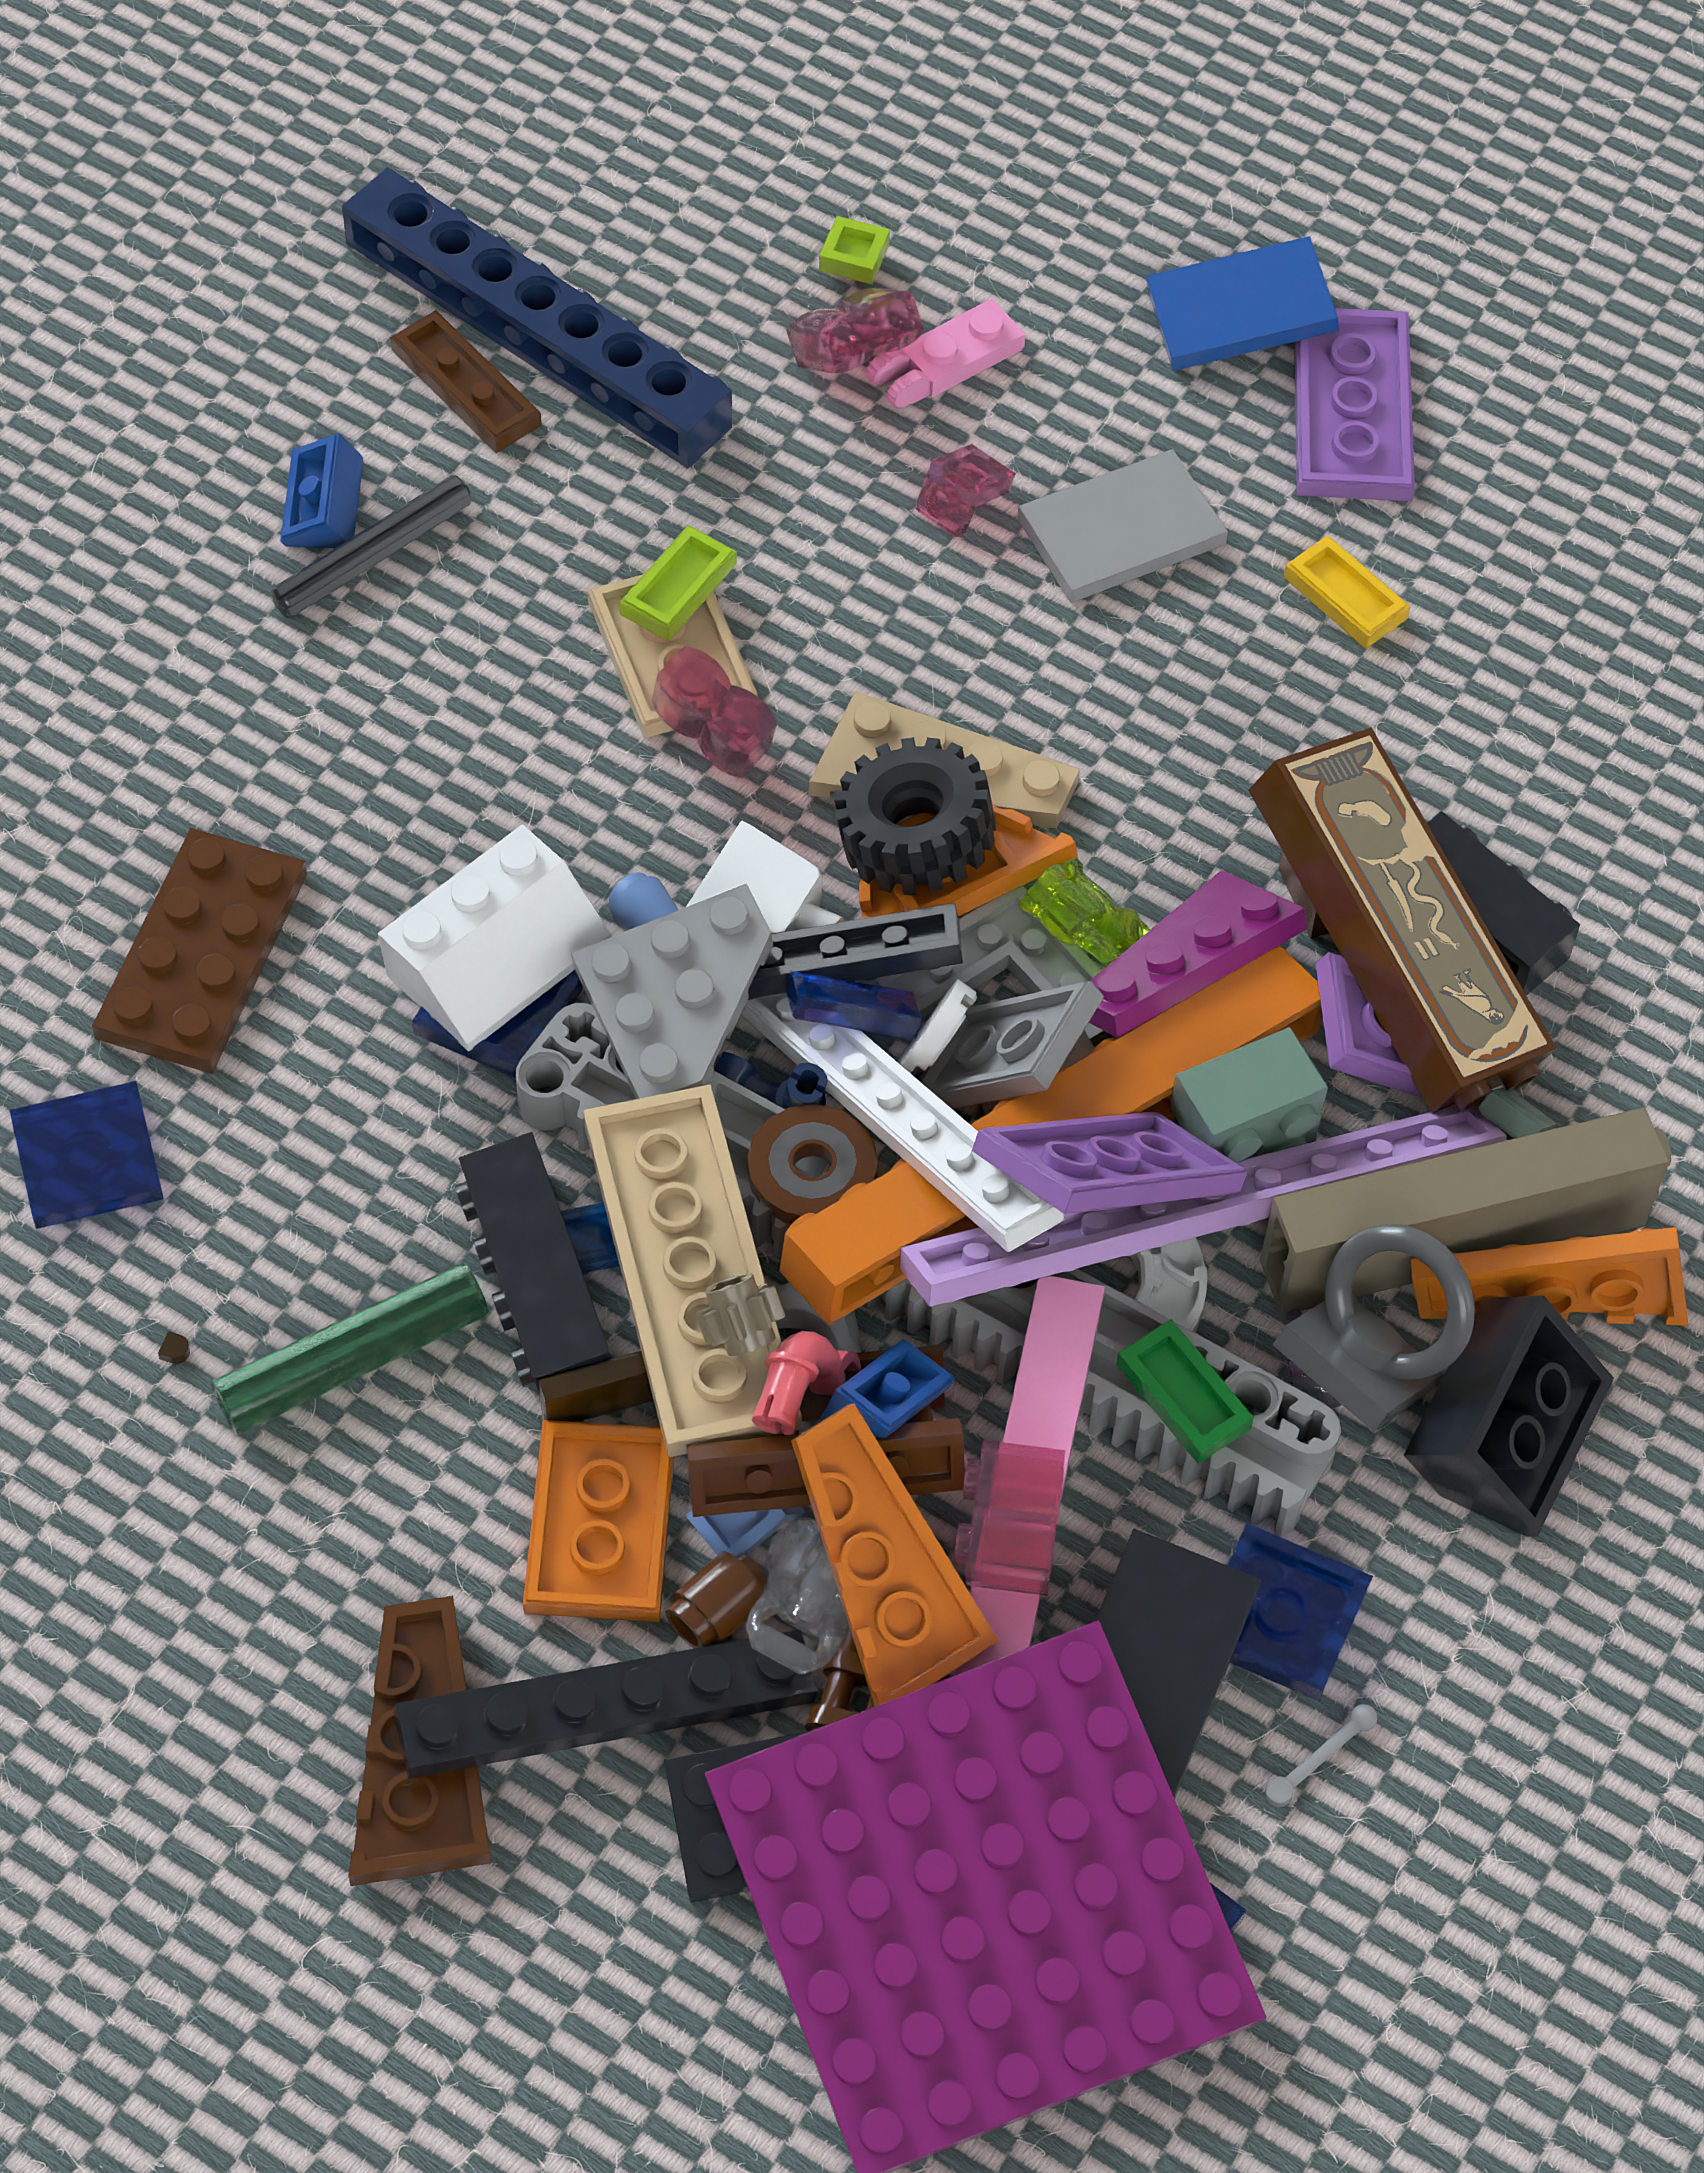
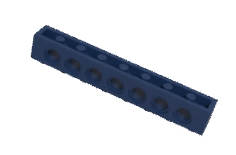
[342,167,732,469]

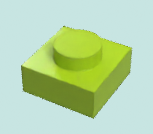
[819,216,890,285]

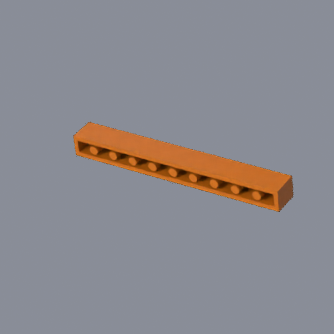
[779,945,1323,1325]

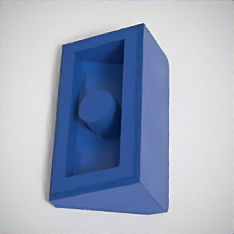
[280,433,363,548]
[818,1339,955,1438]

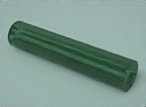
[210,1262,489,1436]

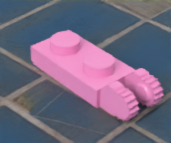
[865,298,1025,409]

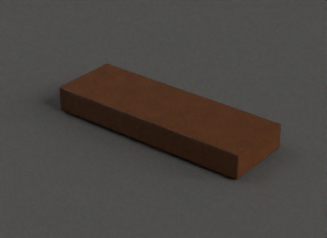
[390,310,542,453]

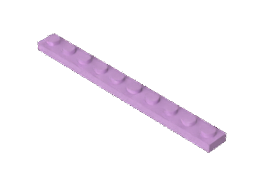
[900,1105,1507,1307]

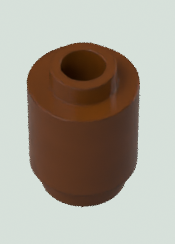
[665,1551,768,1649]

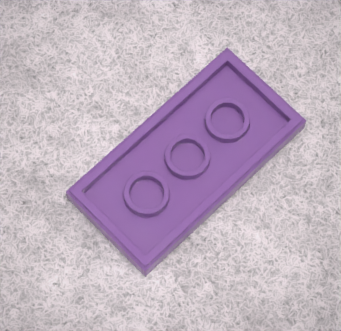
[1294,308,1415,501]
[972,1111,1247,1214]

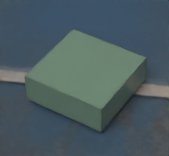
[1478,1087,1557,1138]

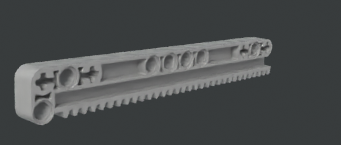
[516,1003,1341,1538]

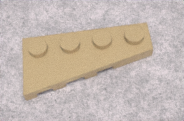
[809,691,1080,828]

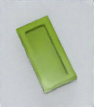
[619,525,737,642]

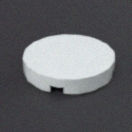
[898,979,977,1076]

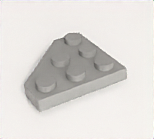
[571,883,773,1099]

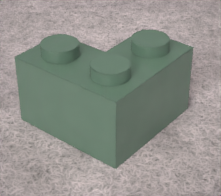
[1170,1027,1328,1162]

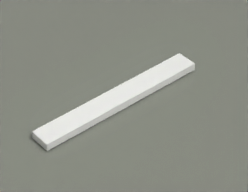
[741,990,1064,1253]

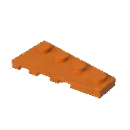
[1411,1227,1689,1326]
[791,1403,999,1706]

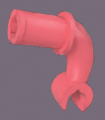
[752,1331,861,1435]

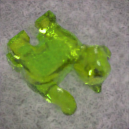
[1018,857,1150,966]

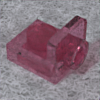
[916,444,1016,537]

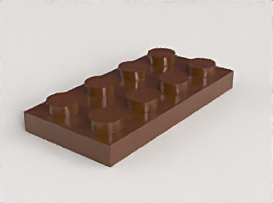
[92,828,307,1074]

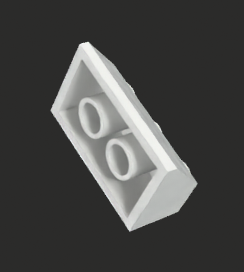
[378,824,611,1052]

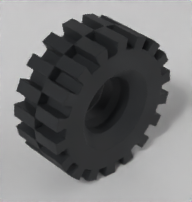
[834,737,996,895]

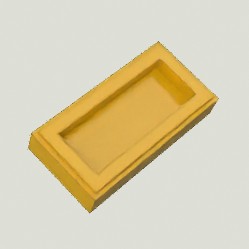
[1284,535,1410,649]

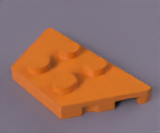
[859,802,1078,919]

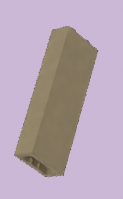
[1260,1107,1671,1316]

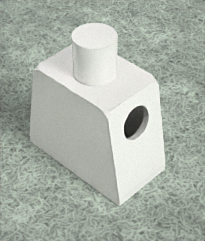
[686,821,844,934]

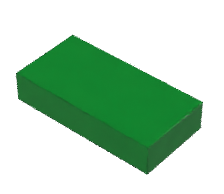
[1116,1319,1254,1464]

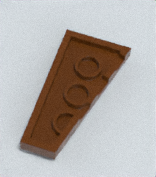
[348,1595,491,1886]

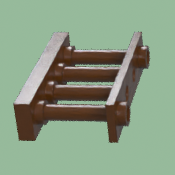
[687,1345,965,1517]

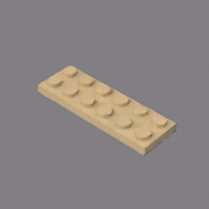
[583,1084,802,1458]

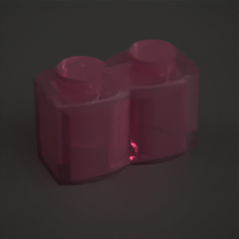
[786,288,924,373]
[652,645,777,778]
[954,1440,1066,1596]

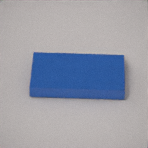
[1146,236,1339,371]

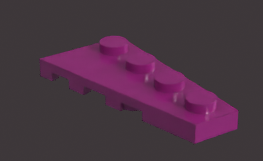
[1088,870,1307,1038]

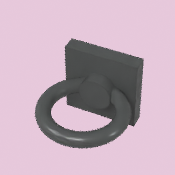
[1272,1224,1475,1432]

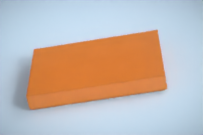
[523,1420,675,1622]

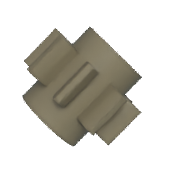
[695,1273,786,1356]

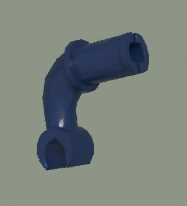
[714,1051,828,1109]

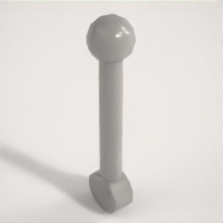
[1265,1704,1378,1808]

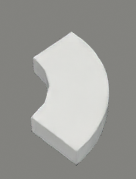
[1130,1237,1207,1333]

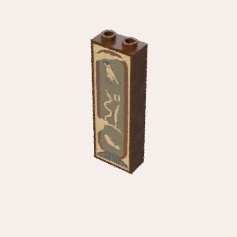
[1248,727,1557,1114]

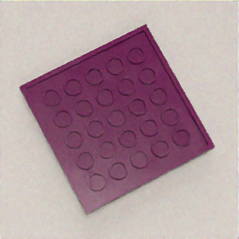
[705,1620,1267,2173]

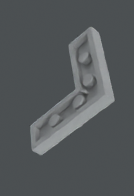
[870,886,1113,1047]

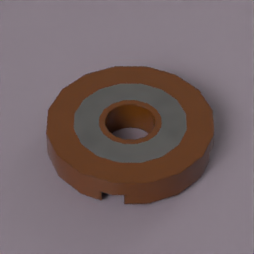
[747,1104,878,1225]

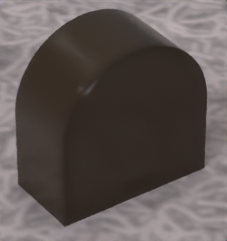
[158,1331,190,1364]

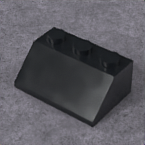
[1404,1295,1614,1537]

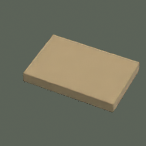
[587,574,758,738]

